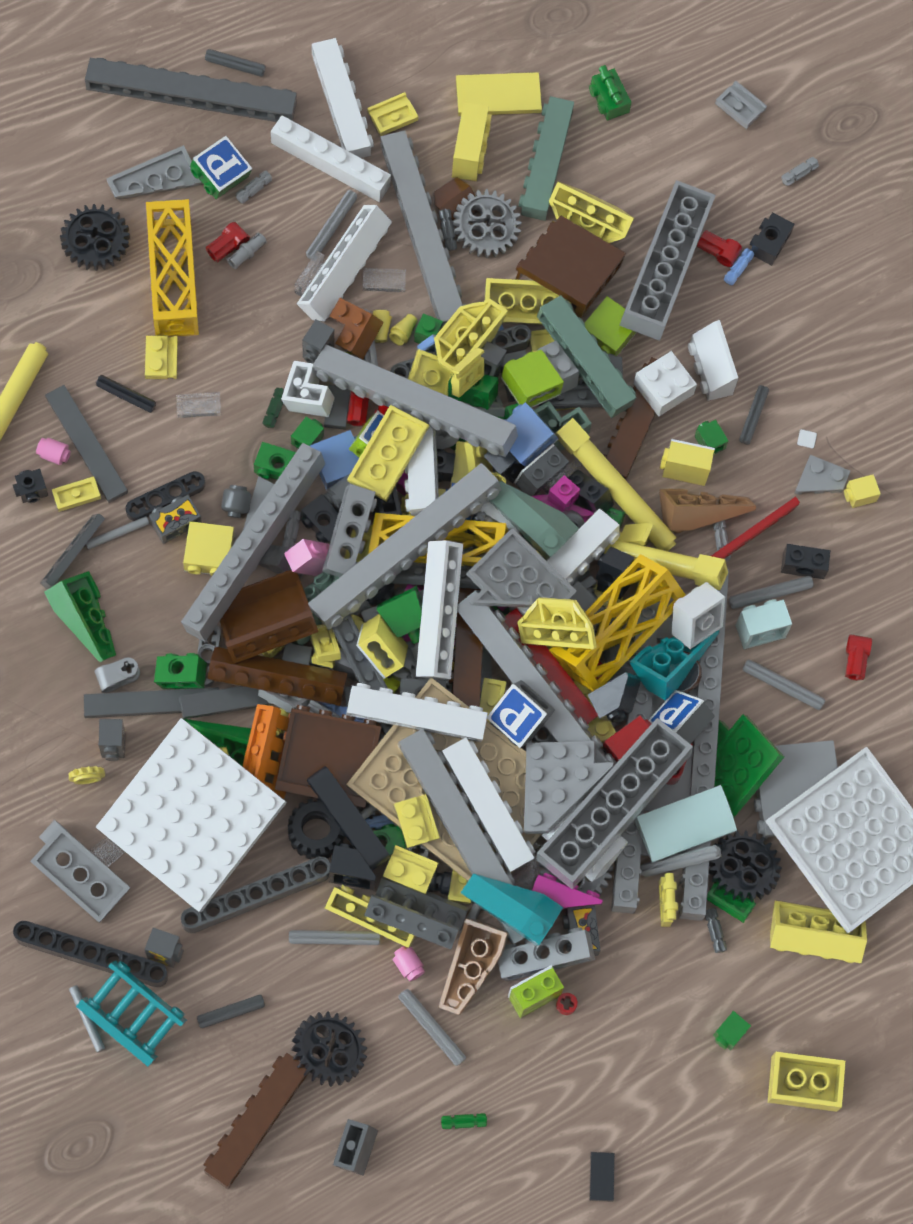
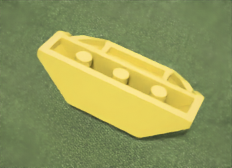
[549,182,634,243]
[434,299,508,374]
[518,597,597,649]

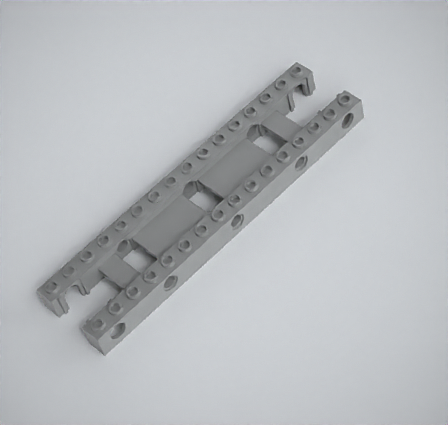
[611,568,729,921]

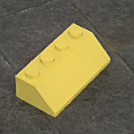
[485,278,571,324]
[770,900,867,963]

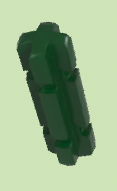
[262,387,284,428]

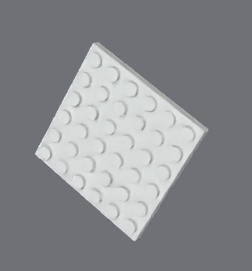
[96,718,287,912]
[765,747,913,933]

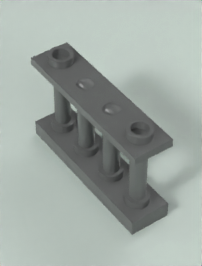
[364,876,469,950]

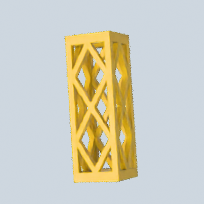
[146,199,199,337]
[368,513,509,566]
[549,554,686,692]

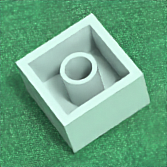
[735,599,792,649]

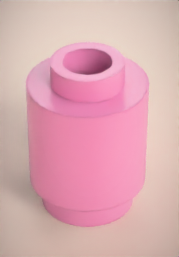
[36,438,71,465]
[392,946,425,982]

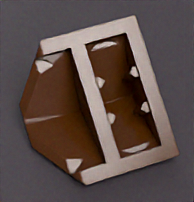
[434,177,479,220]

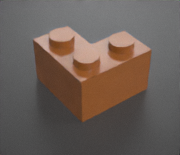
[330,298,384,360]

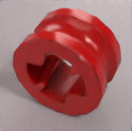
[556,993,578,1015]

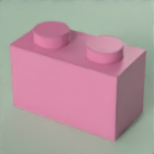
[284,539,329,576]

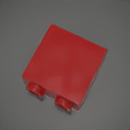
[602,715,651,762]

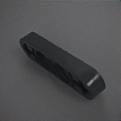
[126,471,205,521]

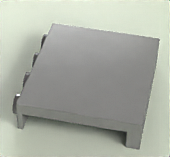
[754,740,838,840]

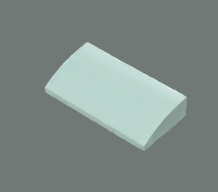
[635,785,737,863]

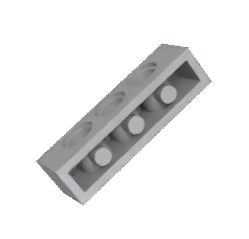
[322,484,377,577]
[498,928,595,981]

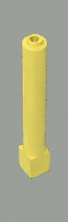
[0,342,48,441]
[555,418,677,551]
[604,540,728,590]

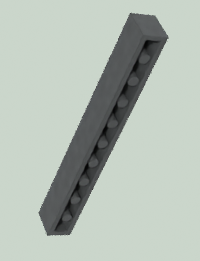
[85,58,297,122]

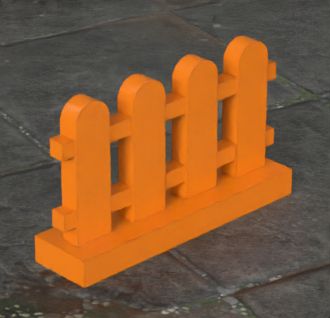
[242,704,290,799]

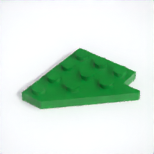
[714,714,785,818]

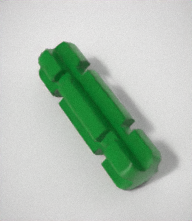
[441,1113,487,1129]

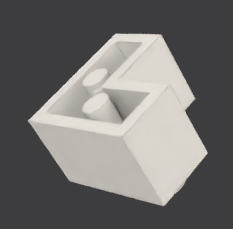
[281,361,335,417]

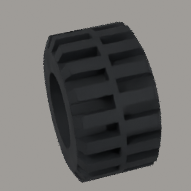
[288,798,345,860]

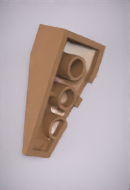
[659,489,756,533]
[438,919,509,1015]

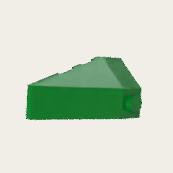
[44,571,116,662]
[185,719,272,766]

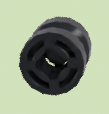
[428,870,452,895]

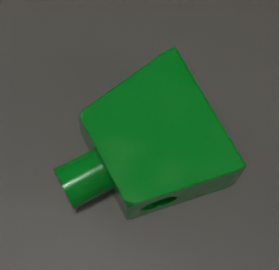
[376,586,423,644]

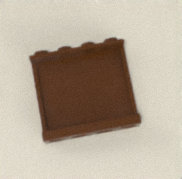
[515,216,626,318]
[220,569,319,664]
[275,705,381,808]

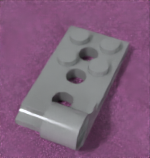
[30,820,131,923]

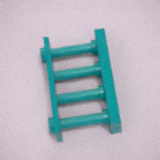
[76,960,187,1067]

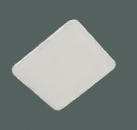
[797,429,817,448]

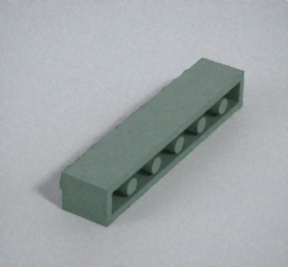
[518,96,574,221]
[537,295,637,419]

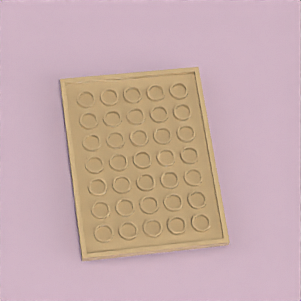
[346,678,541,881]

